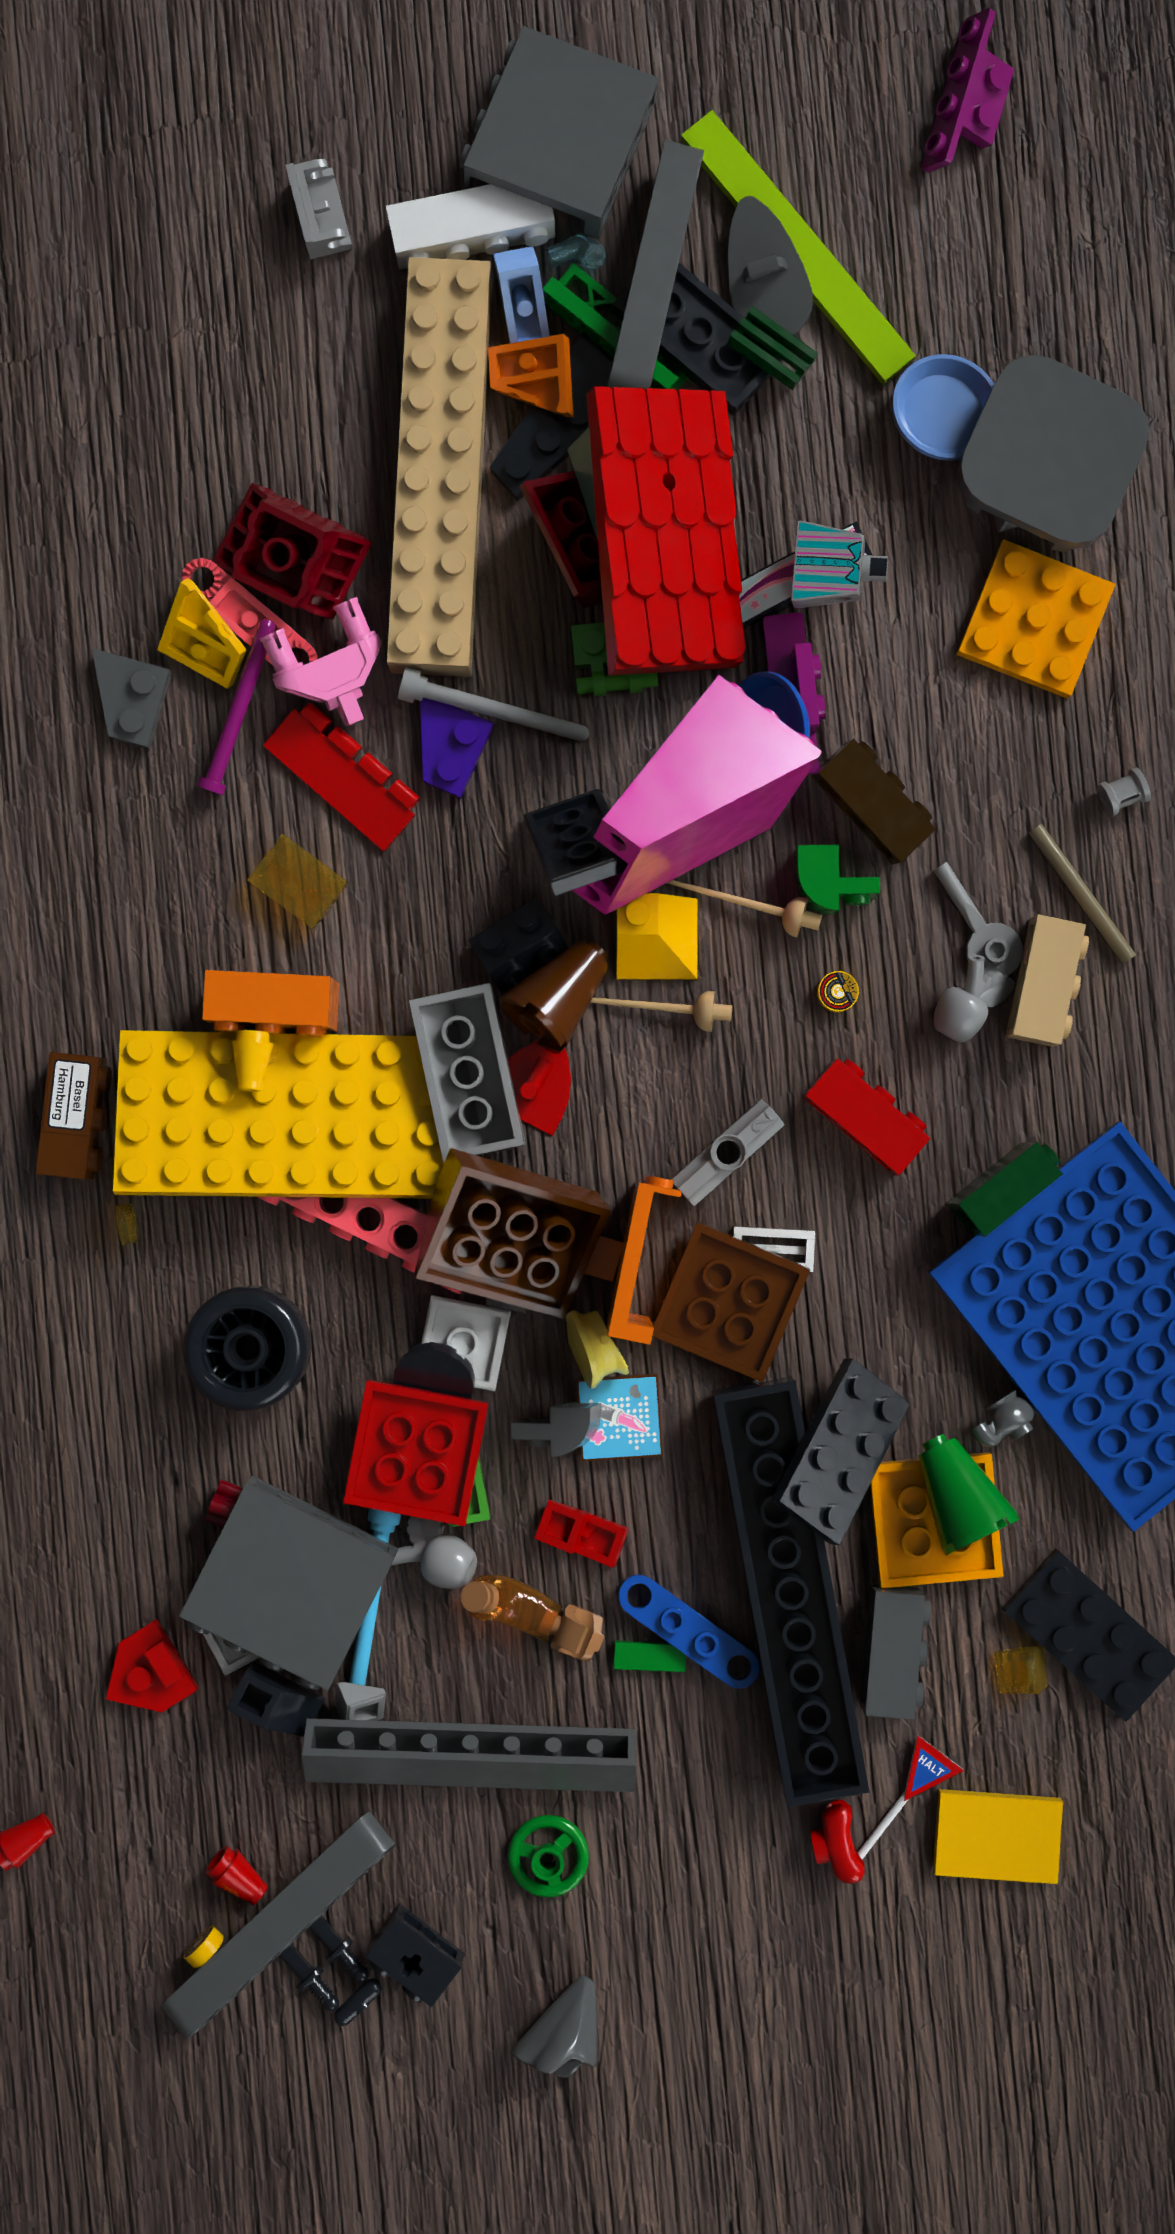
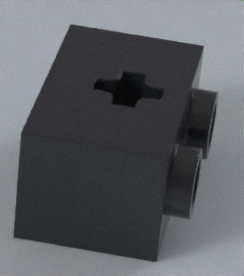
[366,1903,464,2007]

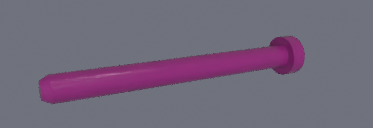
[196,619,275,795]

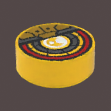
[817,971,859,1012]
[183,1925,224,1968]

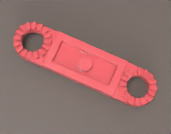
[181,558,318,664]

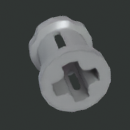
[1097,767,1151,817]

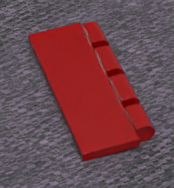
[263,702,420,852]

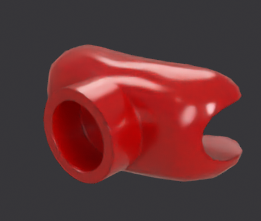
[811,1800,865,1884]

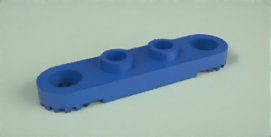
[618,1574,759,1689]

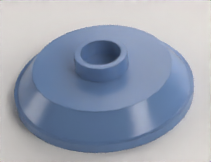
[892,354,994,461]

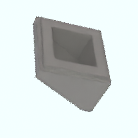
[335,1682,386,1721]

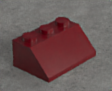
[520,471,603,608]

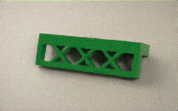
[542,263,688,390]

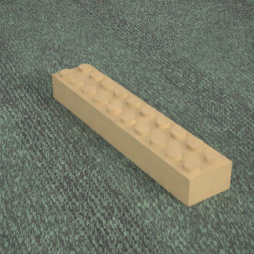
[387,257,492,677]

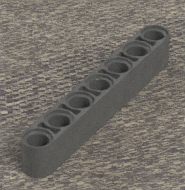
[607,139,704,389]
[161,1811,396,2040]

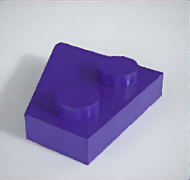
[420,698,494,799]

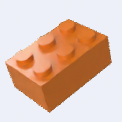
[202,970,340,1037]

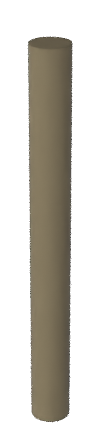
[1029,824,1136,964]

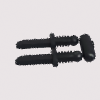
[279,1916,382,2026]

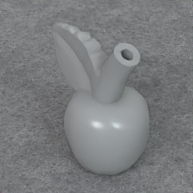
[934,955,1015,1043]
[392,1516,477,1589]

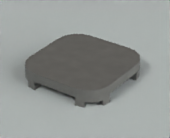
[954,355,1149,553]

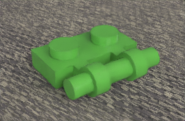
[571,622,658,697]

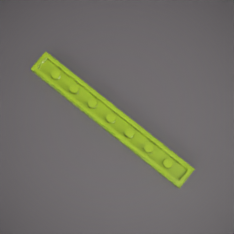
[681,110,916,386]

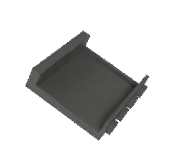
[459,26,659,239]
[179,1475,399,1691]

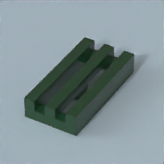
[727,306,818,391]

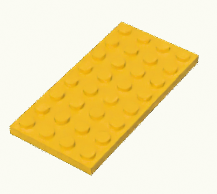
[113,1030,444,1199]

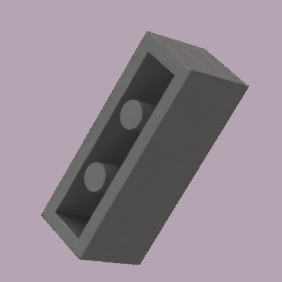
[860,1584,931,1720]

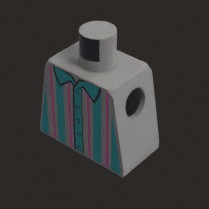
[791,521,888,608]

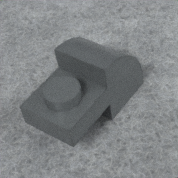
[511,1402,601,1457]

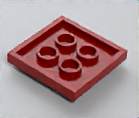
[343,1379,489,1526]

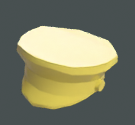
[566,1310,629,1389]

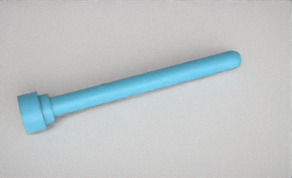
[349,1508,401,1685]

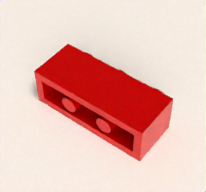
[802,1058,931,1176]

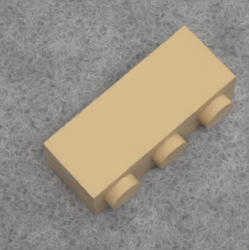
[1005,914,1089,1047]

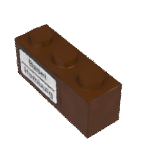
[36,1052,112,1179]

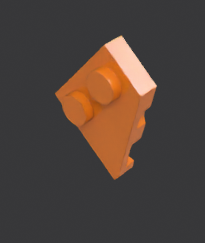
[488,334,573,418]

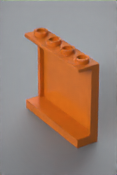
[606,1176,682,1345]

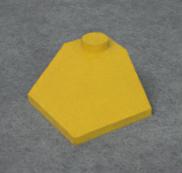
[616,893,698,980]

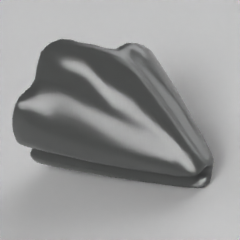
[511,1975,598,2078]

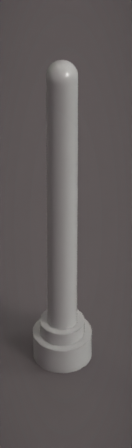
[397,667,589,741]

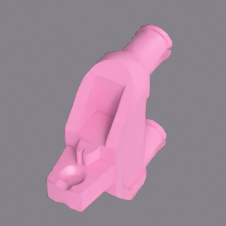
[259,597,382,726]

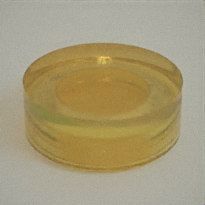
[116,1203,139,1245]

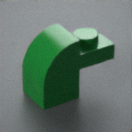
[794,845,880,915]

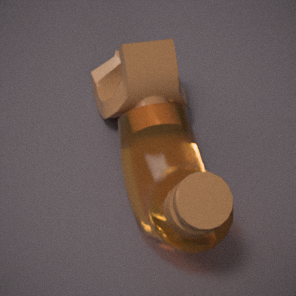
[461,1574,605,1662]

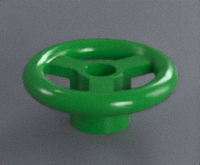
[507,1815,589,1898]

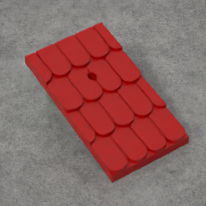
[567,386,745,676]

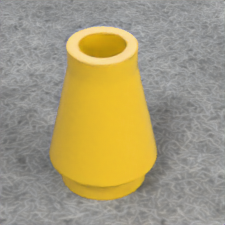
[232,1030,273,1091]

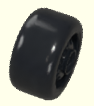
[183,1285,312,1411]

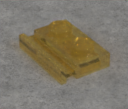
[247,833,349,930]

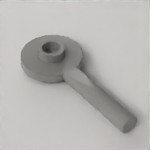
[933,862,1023,975]

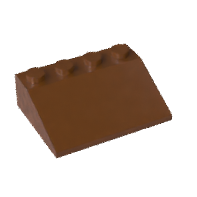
[414,1148,611,1319]

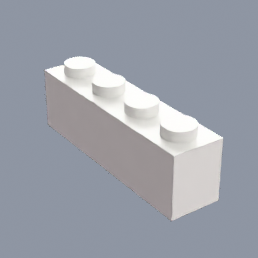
[386,184,555,270]

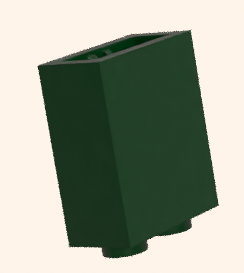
[945,1142,1063,1237]

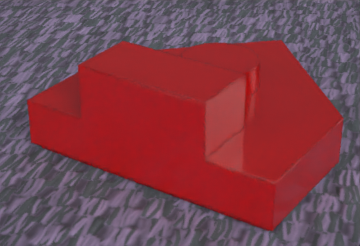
[106,1618,199,1712]

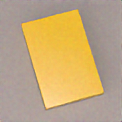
[933,1789,1063,1884]

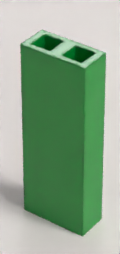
[614,1640,686,1672]

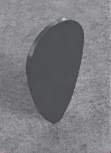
[728,196,813,335]

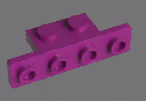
[921,8,1015,173]
[763,613,826,775]

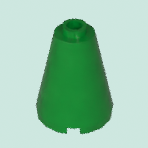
[918,1434,1020,1555]

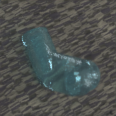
[546,234,606,269]

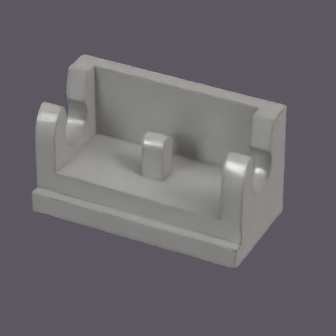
[285,159,353,260]

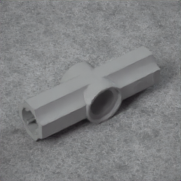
[671,1099,785,1206]

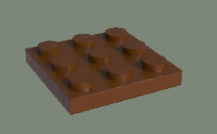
[653,1221,810,1382]

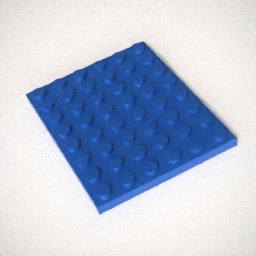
[927,1121,1175,1532]

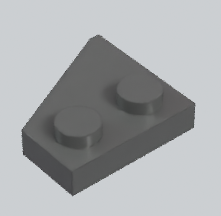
[93,649,172,750]

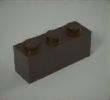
[811,739,936,865]

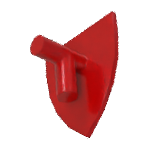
[508,1040,571,1136]

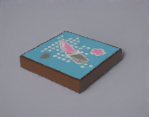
[576,1373,663,1461]

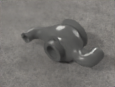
[971,1390,1039,1447]

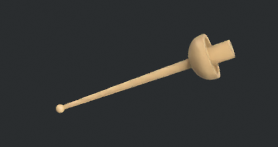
[667,880,822,938]
[590,991,733,1032]

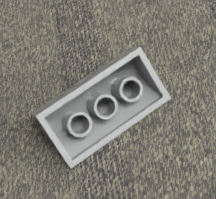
[409,983,526,1162]

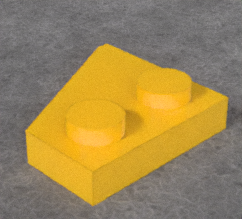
[157,578,247,689]

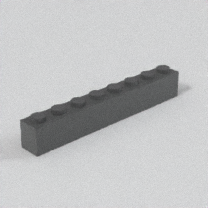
[302,1719,636,1792]

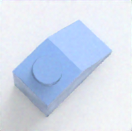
[493,246,550,343]

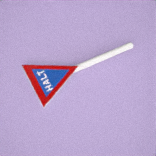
[857,1734,964,1859]

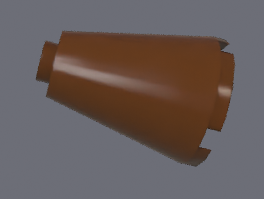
[500,941,608,1054]

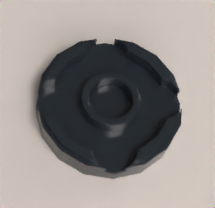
[393,1342,476,1399]

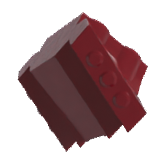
[213,483,372,620]

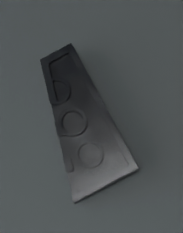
[490,331,612,501]

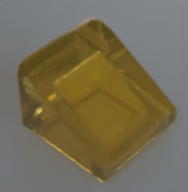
[994,1646,1048,1694]

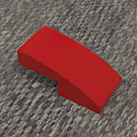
[534,1500,630,1568]

